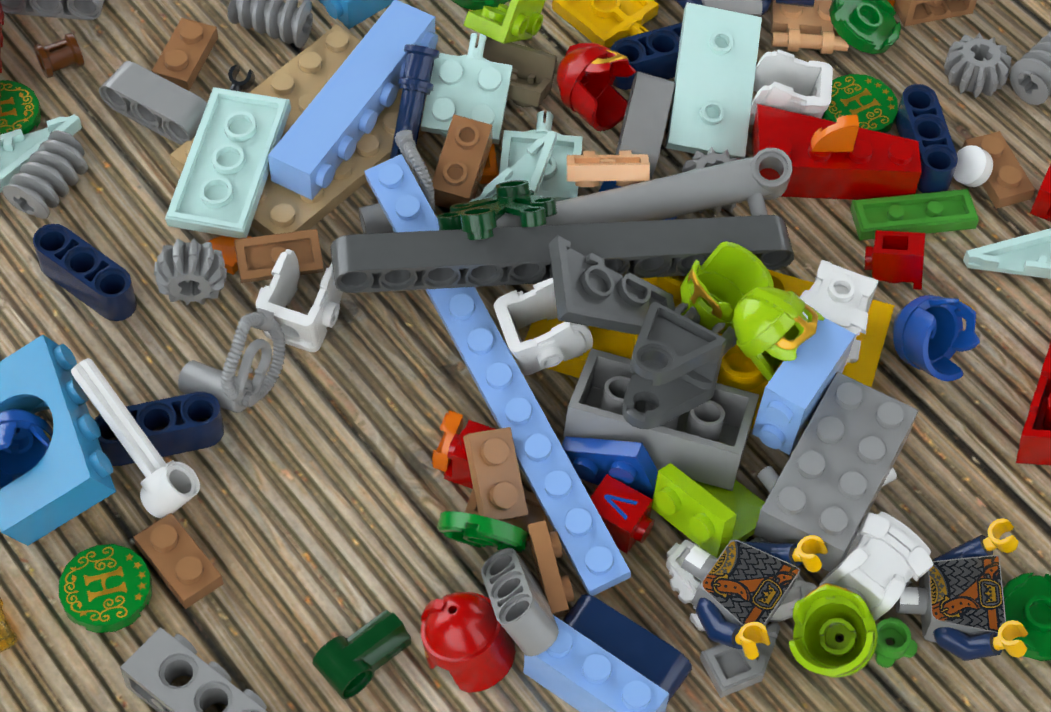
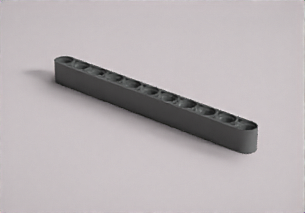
[330,215,794,293]

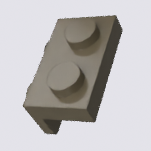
[483,36,557,107]

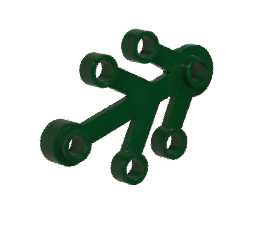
[437,180,557,240]

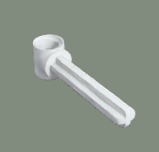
[71,358,200,519]

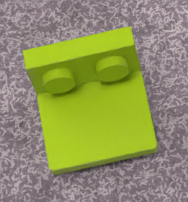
[463,0,546,44]

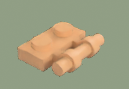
[771,0,849,54]
[567,150,650,187]

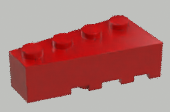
[751,104,922,200]

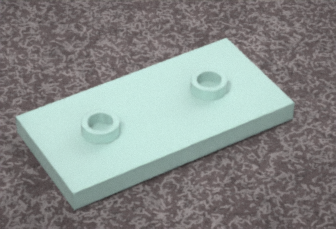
[665,2,762,159]
[165,87,291,239]

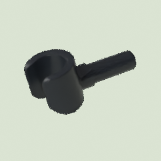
[228,65,255,92]

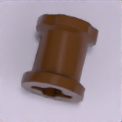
[34,33,84,78]

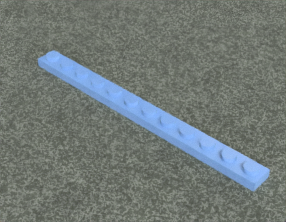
[364,154,631,596]

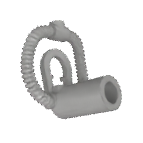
[359,130,436,234]
[178,308,286,413]

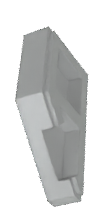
[700,622,780,698]

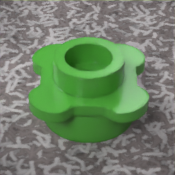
[875,617,918,668]

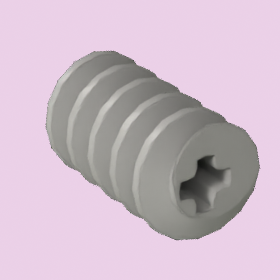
[227,0,313,48]
[1009,30,1051,105]
[2,130,88,219]

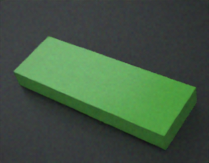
[850,189,979,241]

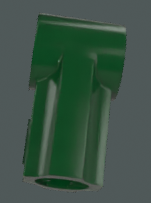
[312,610,411,699]

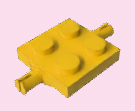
[552,0,659,48]

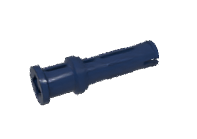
[390,44,440,159]

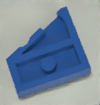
[562,436,658,499]

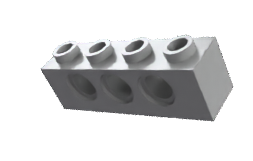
[120,627,267,712]

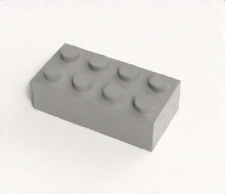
[562,348,759,491]
[754,372,919,572]

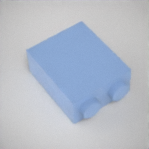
[752,317,856,456]

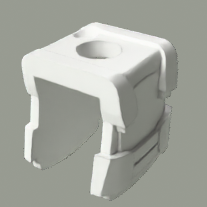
[749,49,833,125]
[256,249,343,352]
[800,260,879,366]
[494,278,593,375]
[819,512,934,621]

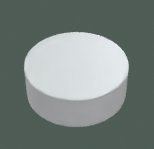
[953,145,993,187]

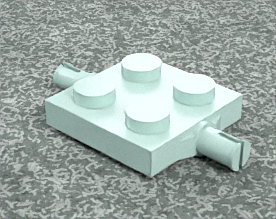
[421,33,513,144]
[499,111,583,202]

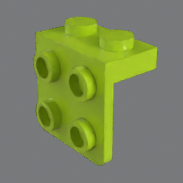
[652,463,765,558]

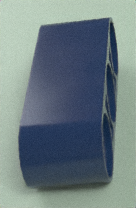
[611,23,682,90]
[895,84,958,193]
[33,224,137,321]
[95,392,224,466]
[562,594,692,704]

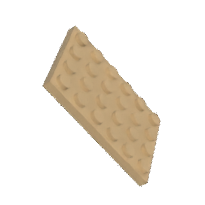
[170,24,427,235]

